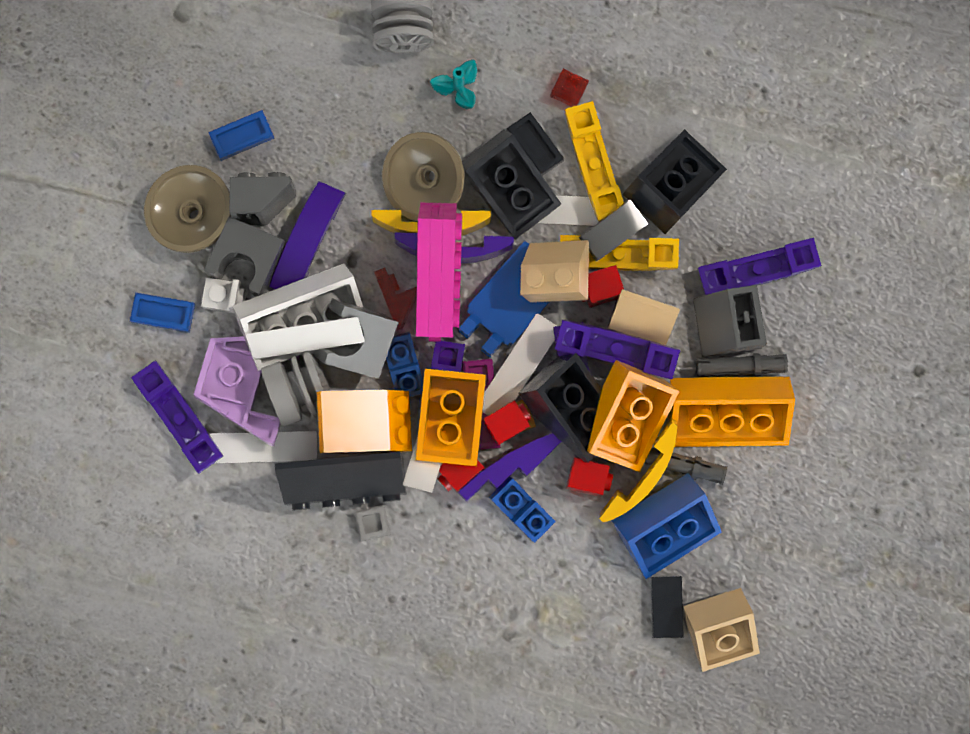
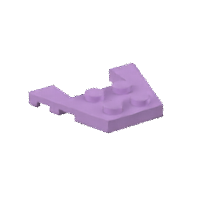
[194,336,300,446]

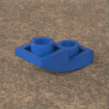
[386,332,423,397]
[489,476,555,543]

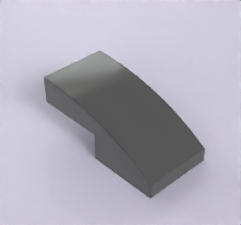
[579,200,648,261]

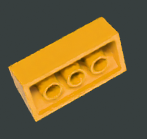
[668,377,795,447]

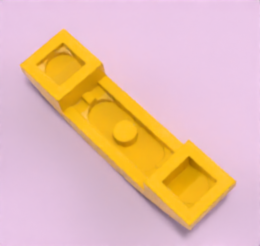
[564,101,624,222]
[371,210,491,236]
[560,235,679,271]
[599,418,677,522]

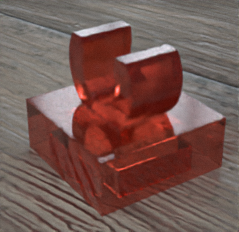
[550,68,589,107]

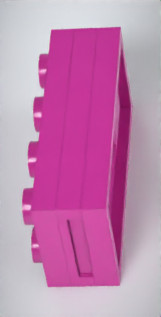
[416,202,462,342]

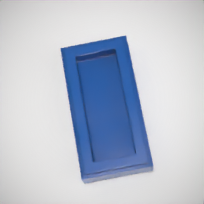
[208,110,275,161]
[130,292,195,333]

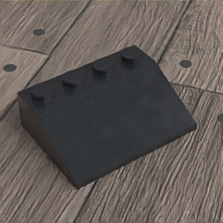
[274,452,407,511]

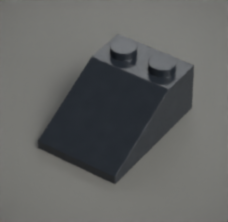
[462,129,561,240]
[622,129,727,234]
[518,353,602,463]

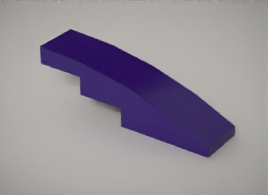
[458,433,562,502]

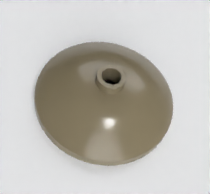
[382,132,465,221]
[144,165,231,253]

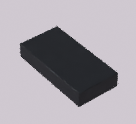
[506,112,564,176]
[650,576,684,638]

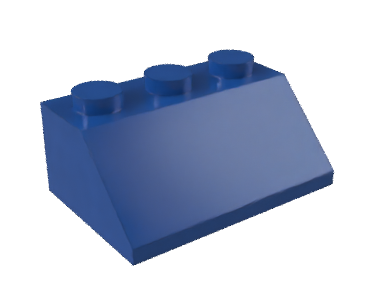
[611,473,722,579]

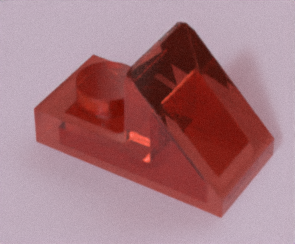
[374,267,417,331]

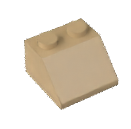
[520,240,589,302]
[607,289,680,345]
[683,588,760,672]

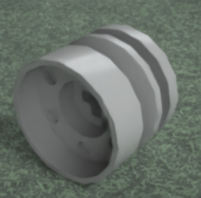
[371,0,434,53]
[261,351,330,427]

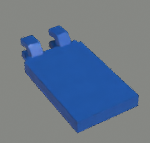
[458,241,550,358]

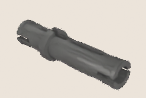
[696,353,788,378]
[644,447,727,485]

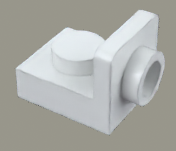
[201,278,246,313]

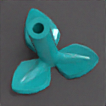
[430,59,477,109]

